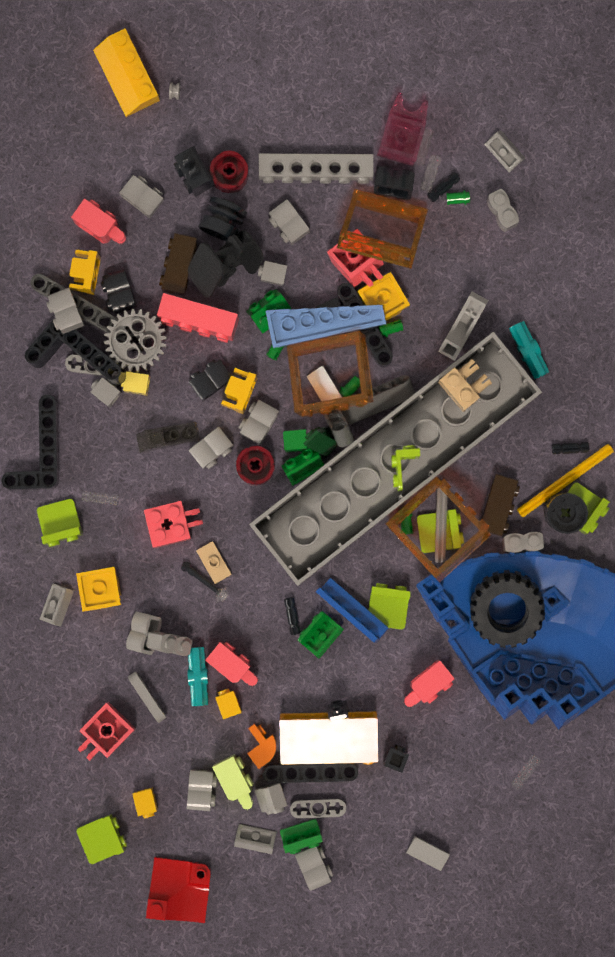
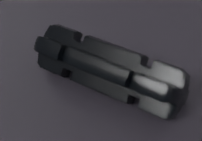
[427,172,460,202]
[551,442,590,454]
[284,597,300,635]

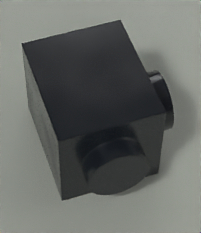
[383,745,409,773]

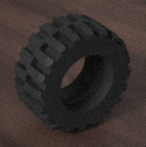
[470,570,545,648]

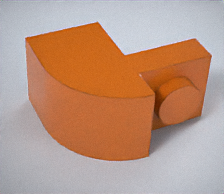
[247,723,276,769]

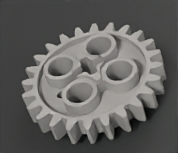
[104,309,167,372]

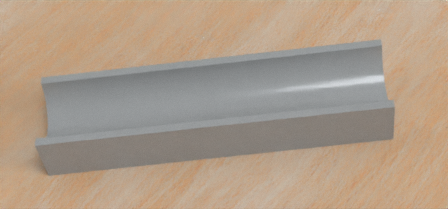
[249,332,542,586]

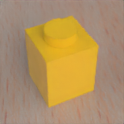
[215,688,242,719]
[132,787,158,818]

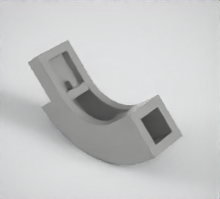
[438,291,489,361]

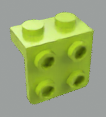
[391,445,420,491]
[561,483,610,534]
[37,499,83,547]
[417,509,464,553]
[369,583,411,630]
[76,814,127,864]

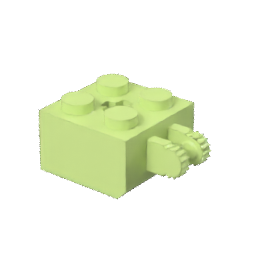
[212,754,253,810]

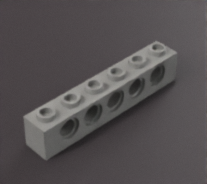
[259,154,373,184]

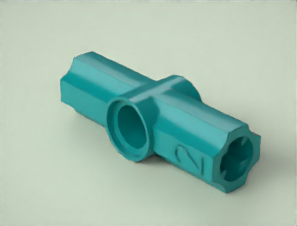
[509,321,549,380]
[188,647,208,706]

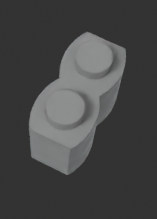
[119,175,164,218]
[487,189,519,232]
[268,200,310,245]
[46,288,84,334]
[239,400,279,445]
[189,427,234,470]
[502,532,544,554]
[126,611,162,655]
[146,631,192,656]
[187,769,217,811]
[254,783,288,815]
[295,847,333,891]

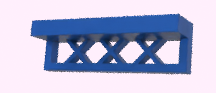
[316,578,389,643]

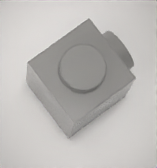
[258,261,287,286]
[91,377,122,408]

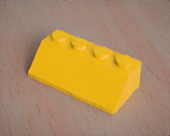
[93,29,160,117]

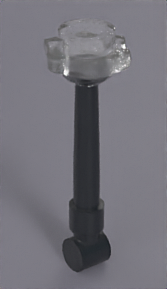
[181,561,230,603]

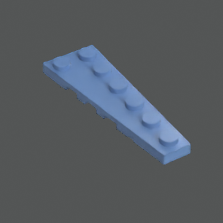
[266,305,386,348]

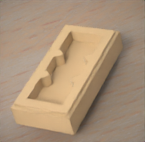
[196,541,232,584]

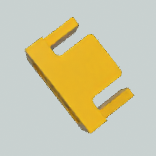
[69,250,101,295]
[358,272,410,321]
[221,368,257,414]
[76,567,121,612]

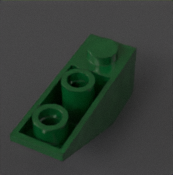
[303,426,338,456]

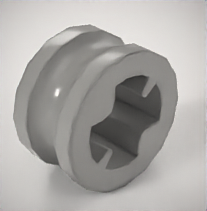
[169,82,180,100]

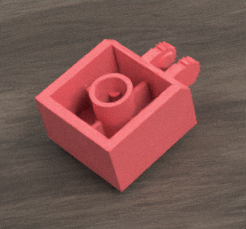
[71,199,126,244]
[327,229,384,287]
[144,501,203,548]
[205,642,258,686]
[404,660,454,707]
[78,702,136,761]

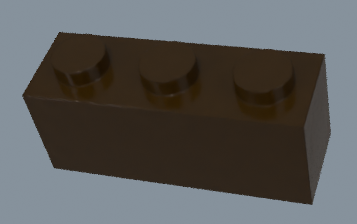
[159,233,198,296]
[479,474,520,537]

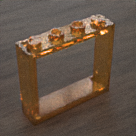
[337,189,428,269]
[287,331,374,417]
[385,476,491,582]

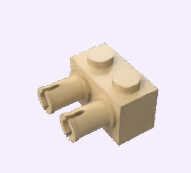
[438,359,492,412]

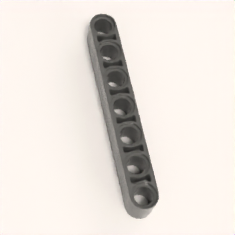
[30,274,147,351]

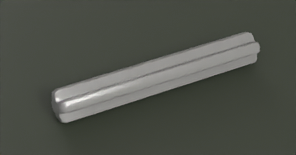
[435,487,448,563]

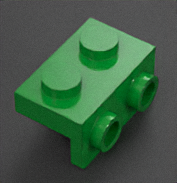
[246,289,291,334]
[281,448,324,486]
[297,611,344,659]
[280,819,323,854]

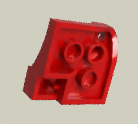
[146,857,211,923]

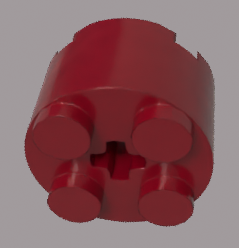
[210,151,249,193]
[236,446,275,486]

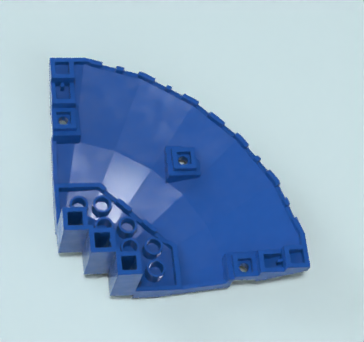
[416,551,615,730]

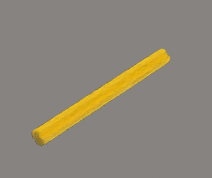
[517,444,614,517]

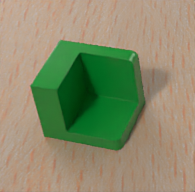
[283,429,309,453]

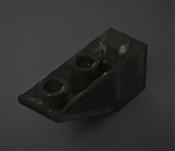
[136,422,200,453]

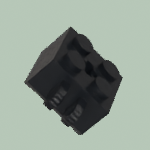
[173,146,215,197]

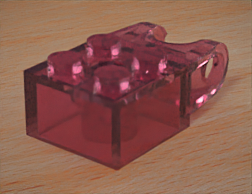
[377,92,428,166]

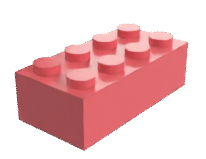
[157,293,239,343]

